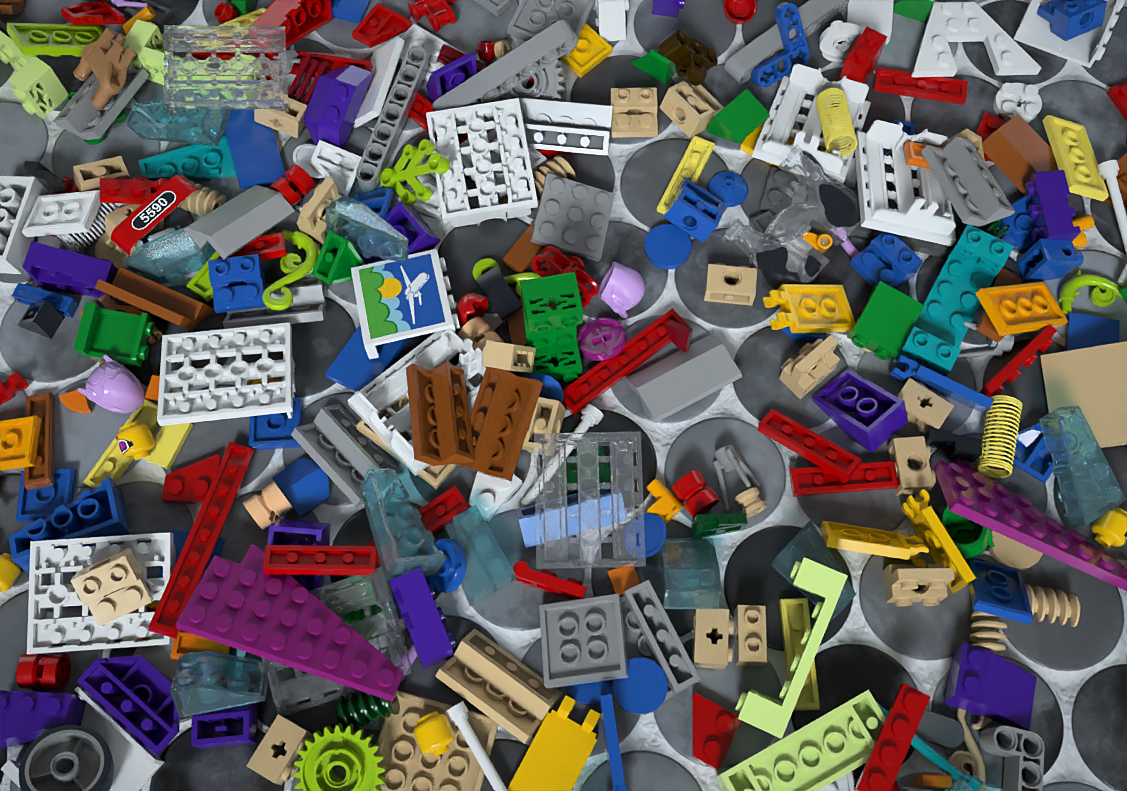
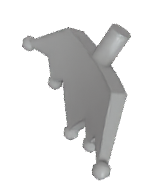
[273,45,300,80]

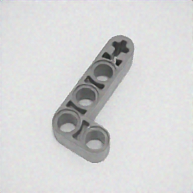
[979,726,1045,791]

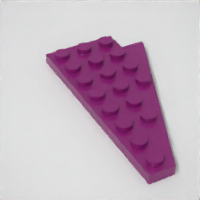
[934,458,1127,591]
[176,544,404,702]

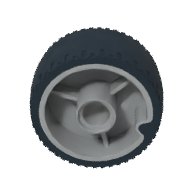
[19,724,114,791]

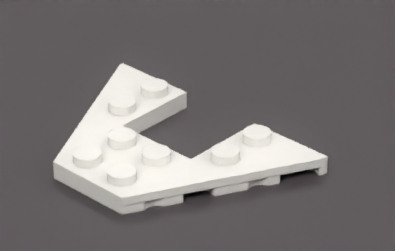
[911,2,1041,77]

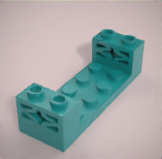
[894,224,1014,376]

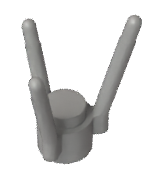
[957,321,1014,358]
[713,445,760,512]

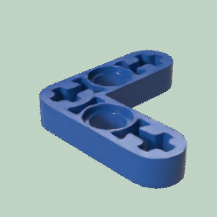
[751,2,810,87]

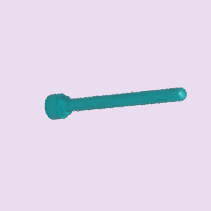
[876,702,984,791]

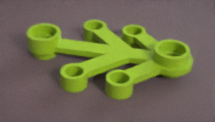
[380,139,450,205]

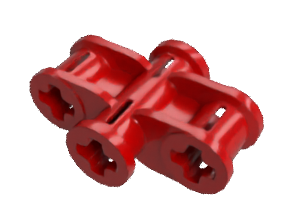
[408,0,456,32]
[532,246,599,307]

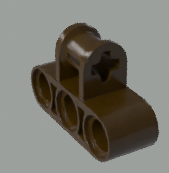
[658,29,718,86]

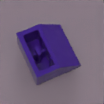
[191,686,258,749]

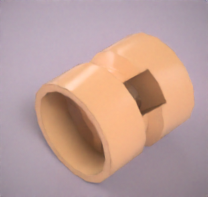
[457,317,504,351]
[243,481,293,530]

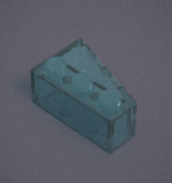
[453,505,516,606]
[771,520,856,620]

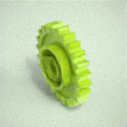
[293,723,387,791]

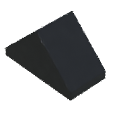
[18,301,64,339]

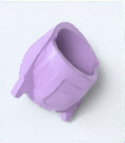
[598,262,645,318]
[77,355,144,414]

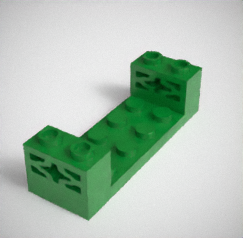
[520,272,583,382]

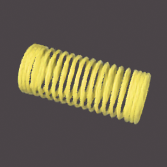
[816,88,857,157]
[976,395,1022,478]

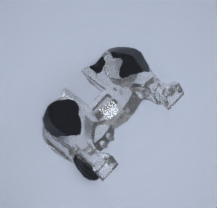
[719,144,861,290]

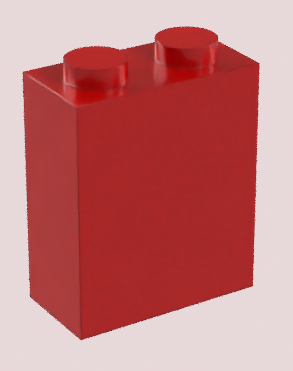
[838,27,888,84]

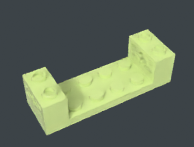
[122,19,270,109]
[0,31,68,119]
[735,557,848,739]
[715,690,886,791]

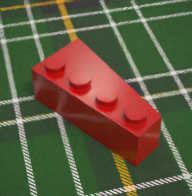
[248,0,333,57]

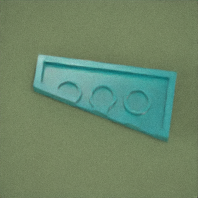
[138,135,237,181]

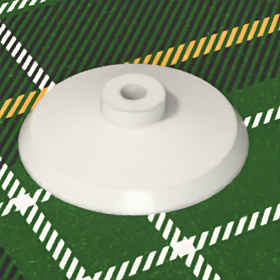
[293,144,324,178]

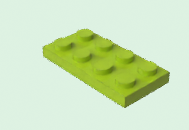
[7,23,104,57]

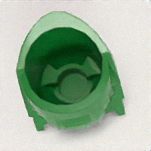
[941,506,995,560]

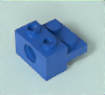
[1037,0,1107,41]
[664,177,724,243]
[849,232,923,289]
[208,254,266,313]

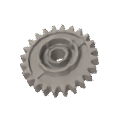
[498,59,567,102]

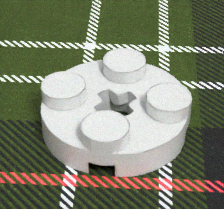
[819,20,864,62]
[993,83,1042,123]

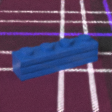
[11,283,79,318]

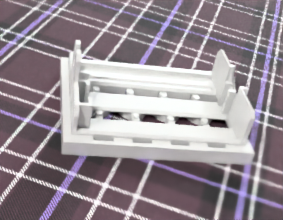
[752,64,871,186]
[426,98,538,227]
[855,120,956,246]
[157,322,296,426]
[347,329,486,476]
[27,532,176,654]

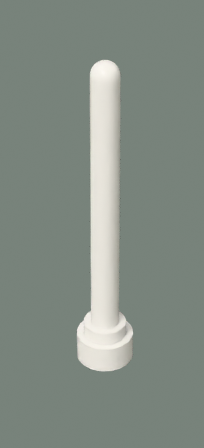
[1097,160,1127,255]
[521,404,604,507]
[444,701,508,791]

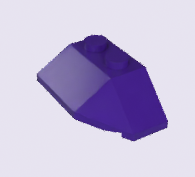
[303,65,373,150]
[77,655,182,755]

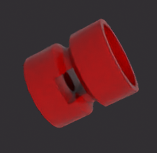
[270,164,316,207]
[671,469,720,519]
[16,652,71,690]

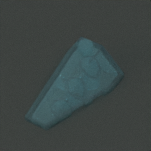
[325,195,408,262]

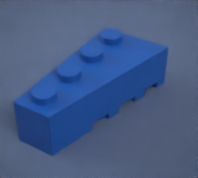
[9,477,131,572]

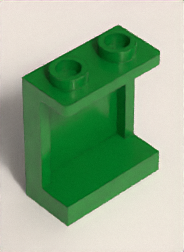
[847,281,925,361]
[73,302,155,367]

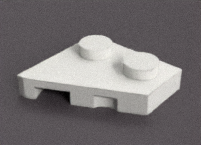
[311,140,362,199]
[468,472,523,522]

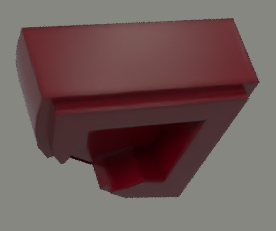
[666,320,693,352]

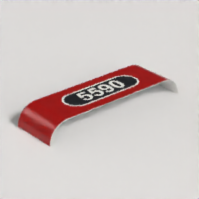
[111,174,201,257]

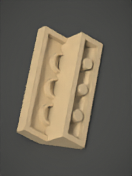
[435,628,562,744]

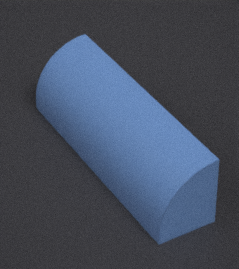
[515,483,627,548]

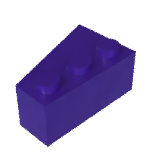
[1025,170,1081,242]
[22,241,118,299]
[390,567,456,669]
[0,690,87,751]

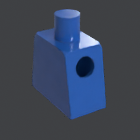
[1016,239,1084,283]

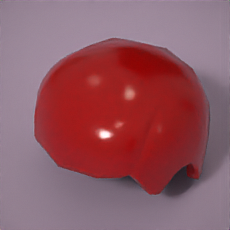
[723,0,757,25]
[455,293,489,328]

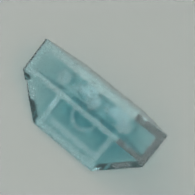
[124,227,216,284]

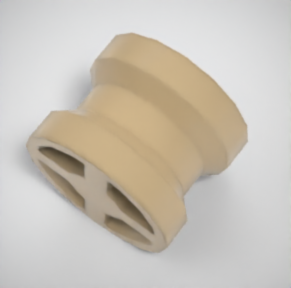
[734,487,767,518]

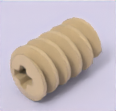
[527,156,576,204]
[177,180,226,217]
[1025,584,1080,627]
[969,607,1008,658]

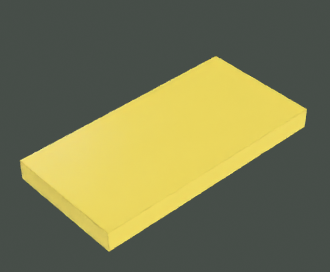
[1042,115,1109,201]

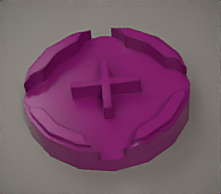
[577,318,627,361]

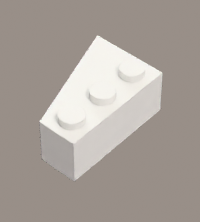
[593,0,629,42]

